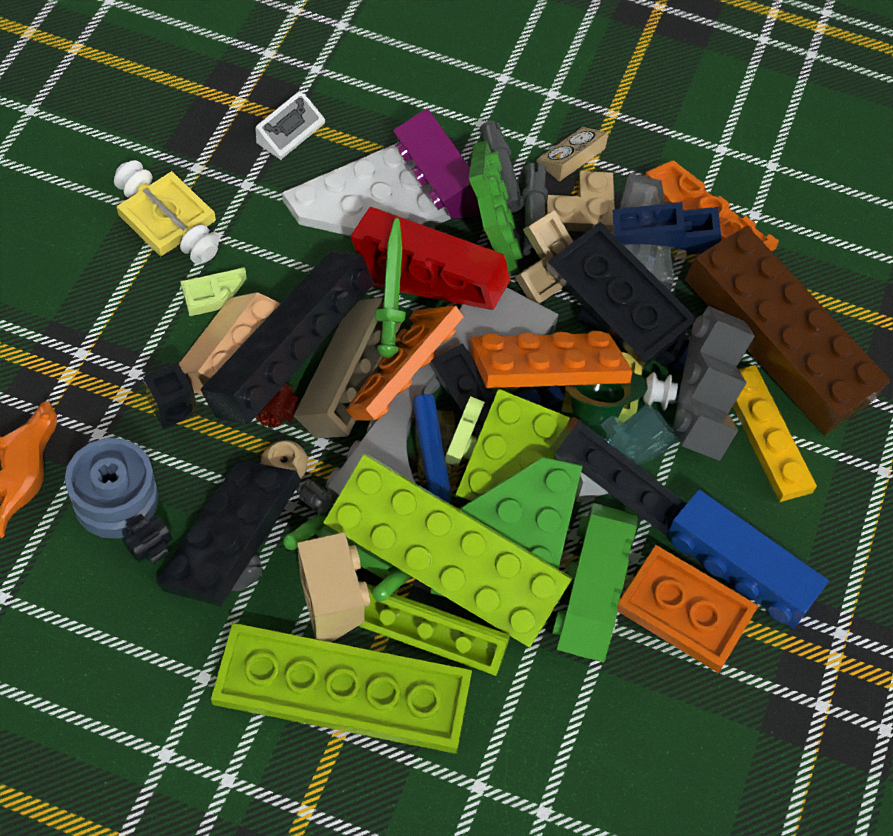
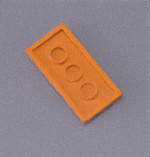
[469,331,633,388]

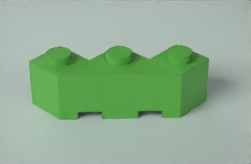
[552,503,638,663]

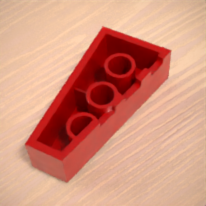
[350,206,511,310]

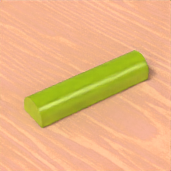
[358,581,510,676]

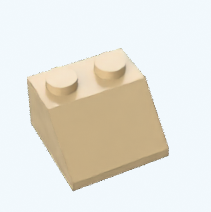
[297,532,371,642]

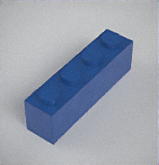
[666,489,829,629]

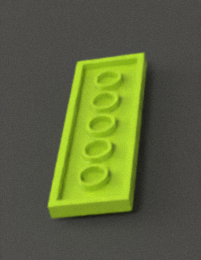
[323,453,572,648]
[211,623,472,754]

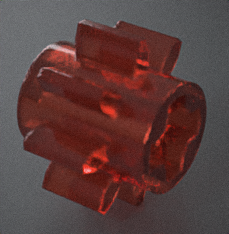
[255,384,298,427]

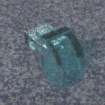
[601,404,678,466]

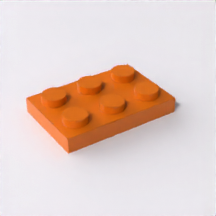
[617,545,758,673]

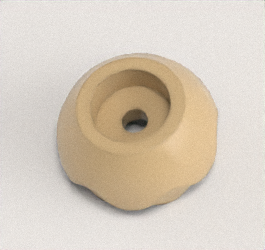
[261,440,308,478]

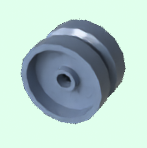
[64,438,159,539]

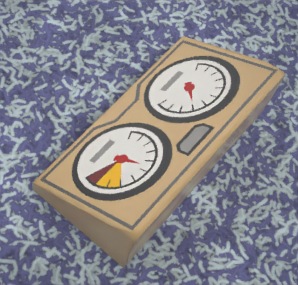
[536,127,608,182]

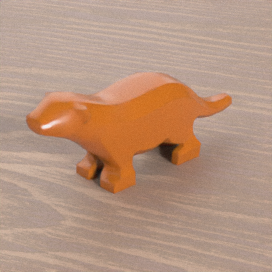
[0,401,57,539]

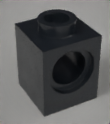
[143,362,198,429]

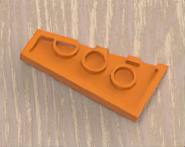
[644,160,779,251]
[346,305,464,420]

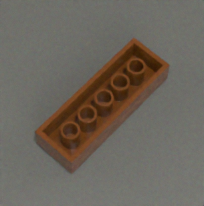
[685,225,891,436]

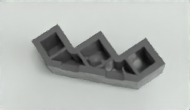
[673,306,755,461]

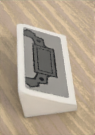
[256,91,325,160]

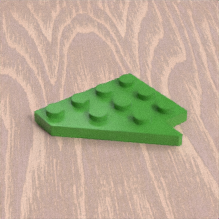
[469,140,523,275]
[431,456,582,597]

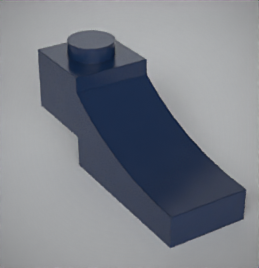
[612,202,721,255]

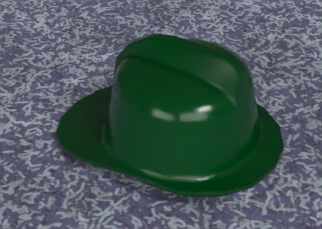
[565,372,648,426]

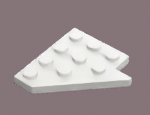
[282,142,451,236]

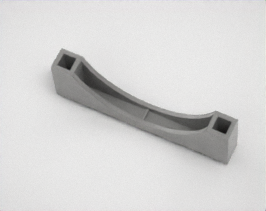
[326,287,558,502]

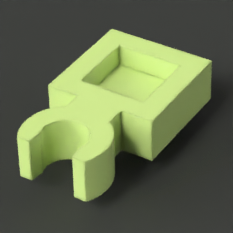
[445,396,484,467]

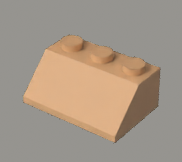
[179,292,281,396]

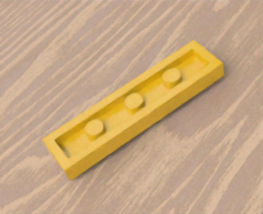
[733,365,817,502]

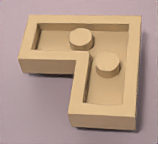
[546,171,614,234]
[515,210,573,304]

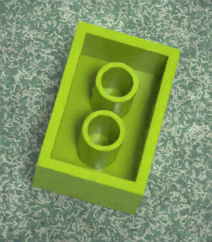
[453,389,570,506]

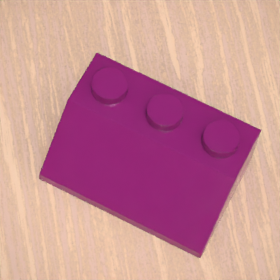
[394,108,481,218]

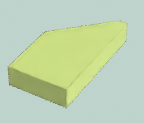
[181,267,247,316]

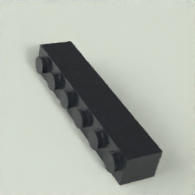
[200,251,374,425]

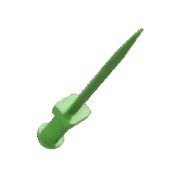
[375,218,406,358]

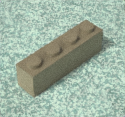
[294,297,401,438]

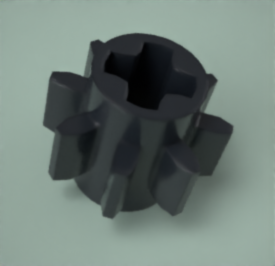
[122,514,172,565]

